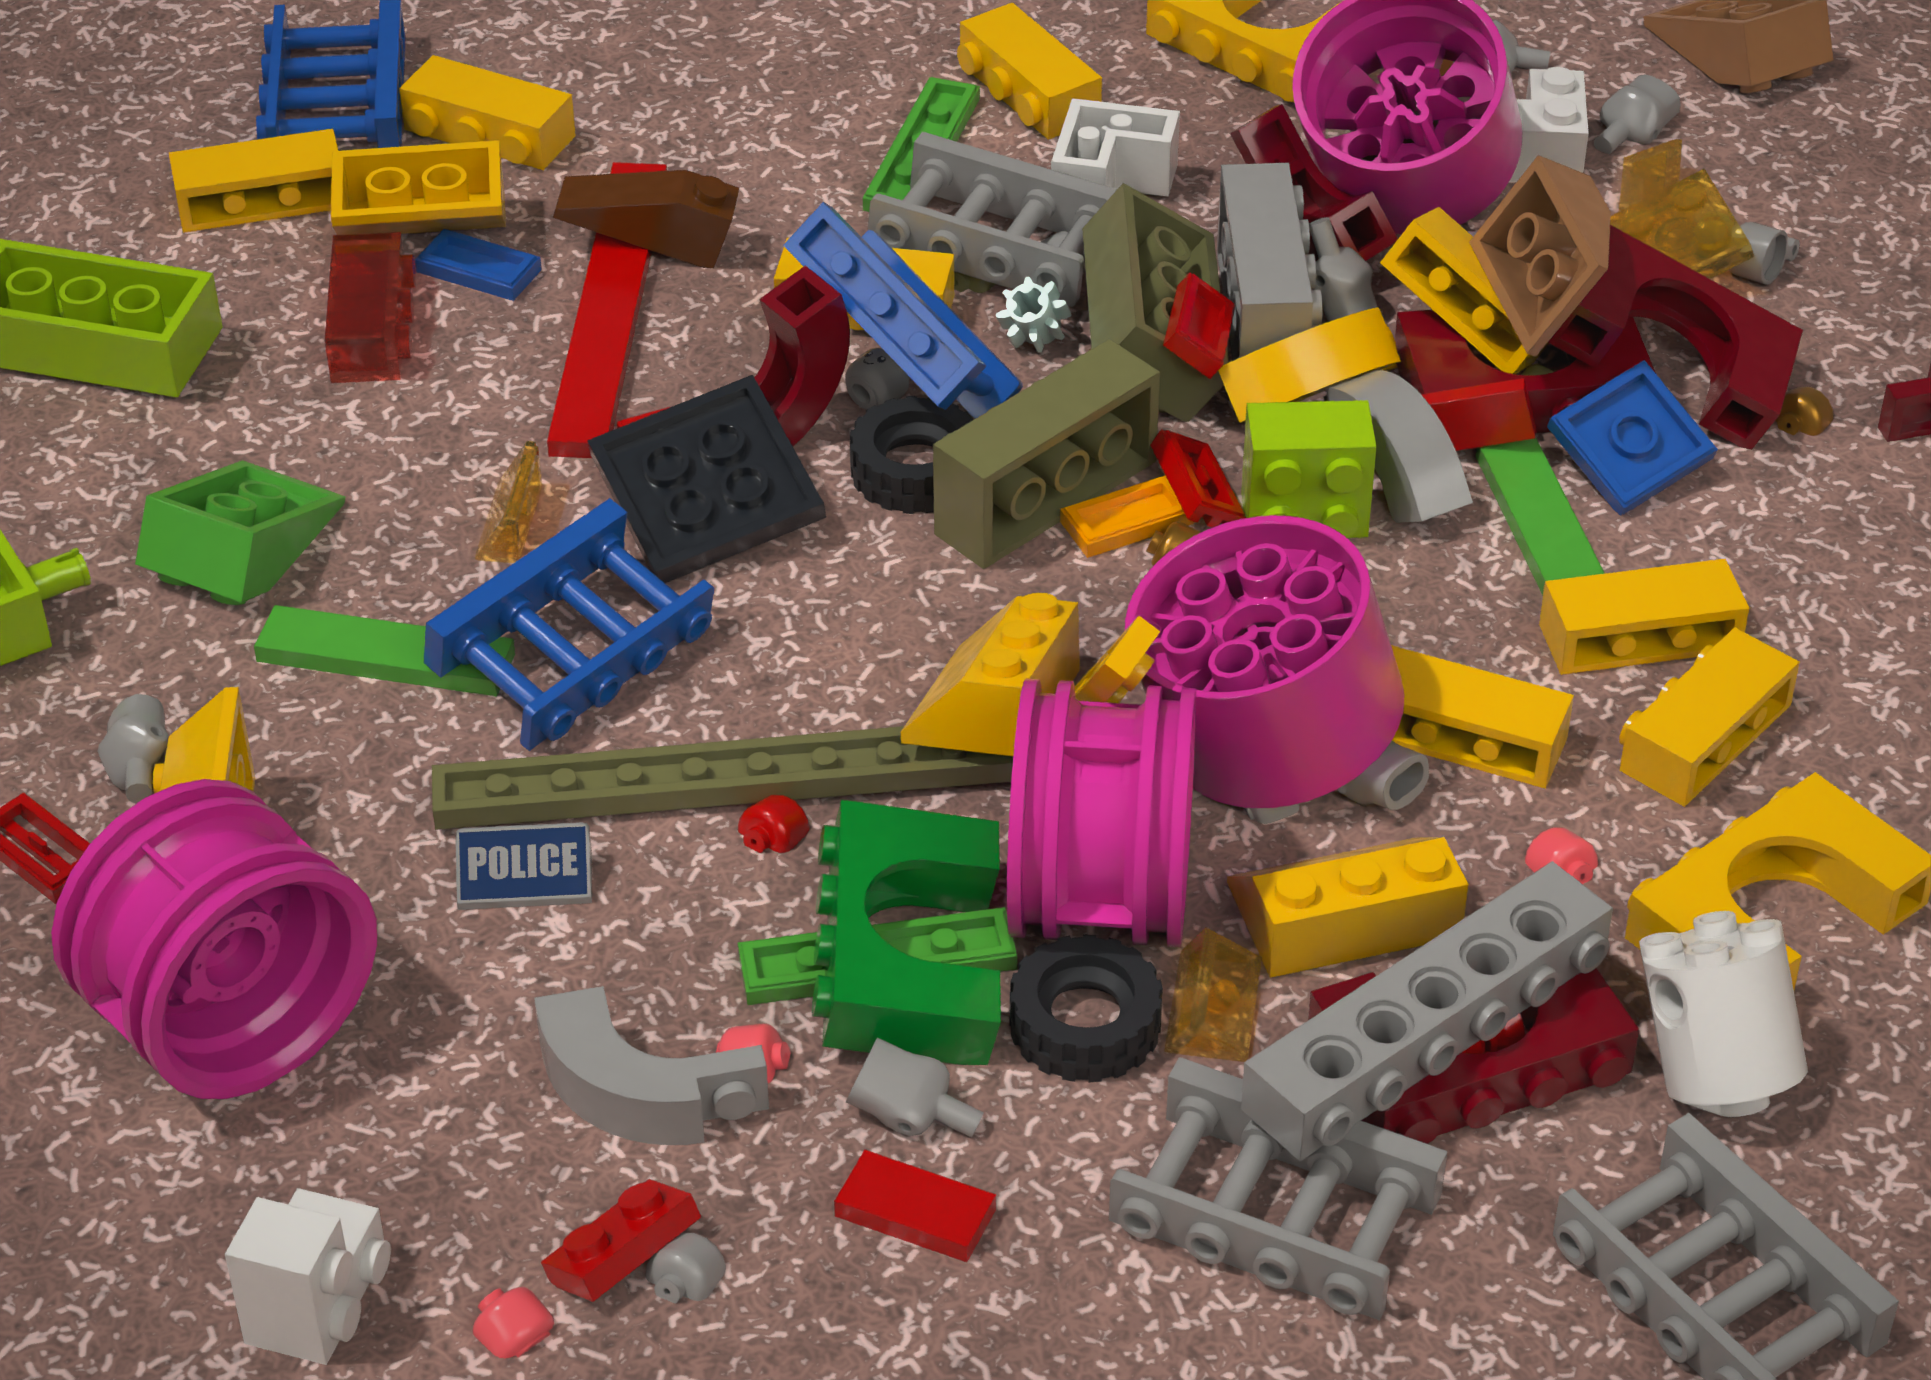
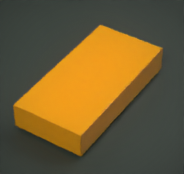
[1060,476,1195,558]

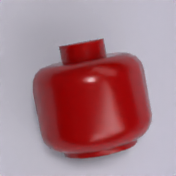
[737,795,810,853]

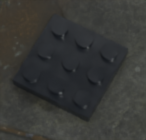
[587,375,826,583]

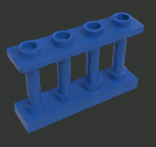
[256,0,406,148]
[783,202,1023,419]
[424,498,714,751]

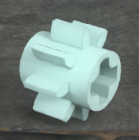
[996,277,1072,353]

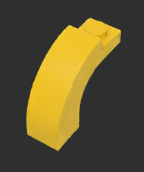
[1218,307,1401,423]

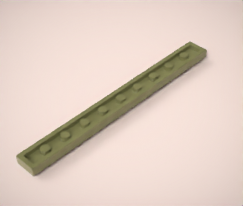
[432,726,1013,830]

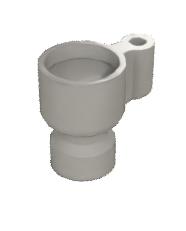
[1694,215,1800,285]

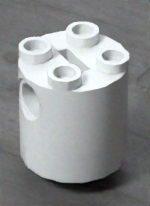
[1639,911,1808,1117]

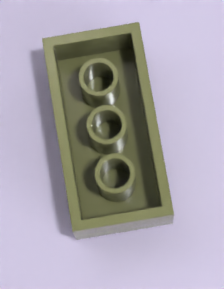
[1082,183,1229,422]
[933,339,1160,569]

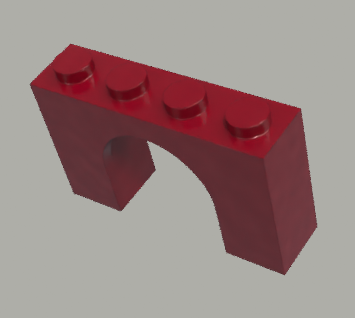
[1548,224,1803,450]
[1395,309,1656,433]
[1308,968,1640,1144]

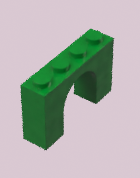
[812,799,1001,1065]

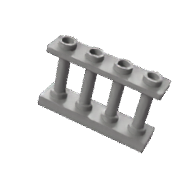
[868,132,1117,307]
[1109,1057,1448,1321]
[1553,1113,1899,1380]

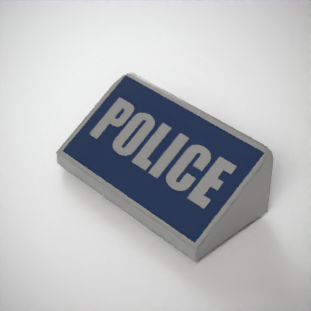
[456,822,592,910]

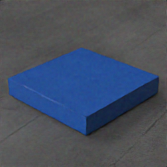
[1547,360,1718,516]

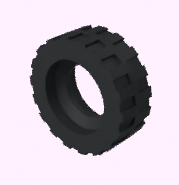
[850,396,973,514]
[1009,934,1163,1083]

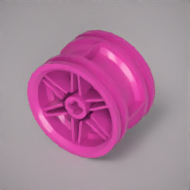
[1007,678,1196,948]
[51,779,377,1099]

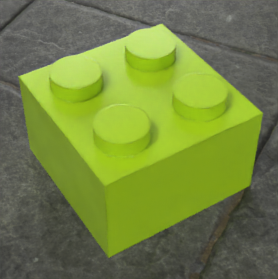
[1241,400,1377,538]

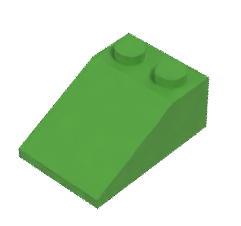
[135,460,346,605]

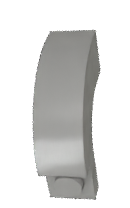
[1323,370,1473,523]
[534,986,769,1145]

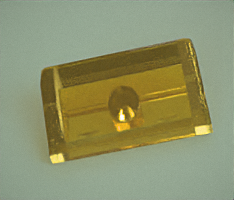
[1617,139,1682,233]
[474,441,542,563]
[1164,927,1262,1062]

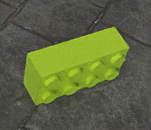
[0,239,223,398]

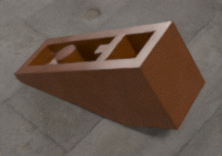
[553,170,739,269]

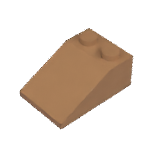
[1643,0,1834,93]
[1469,155,1611,357]

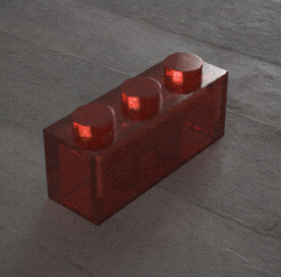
[324,232,416,383]

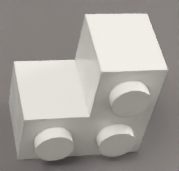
[1509,67,1589,182]
[1051,98,1180,197]
[225,1188,391,1365]

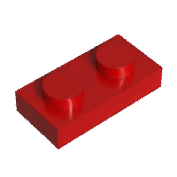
[541,1179,701,1302]

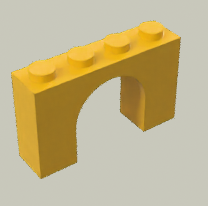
[1146,0,1344,103]
[1625,772,1931,990]

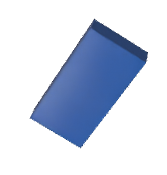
[415,229,542,301]

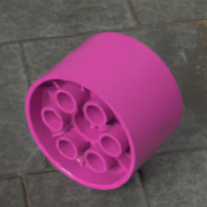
[1292,0,1523,235]
[1125,515,1404,808]

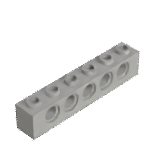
[1241,861,1613,1161]

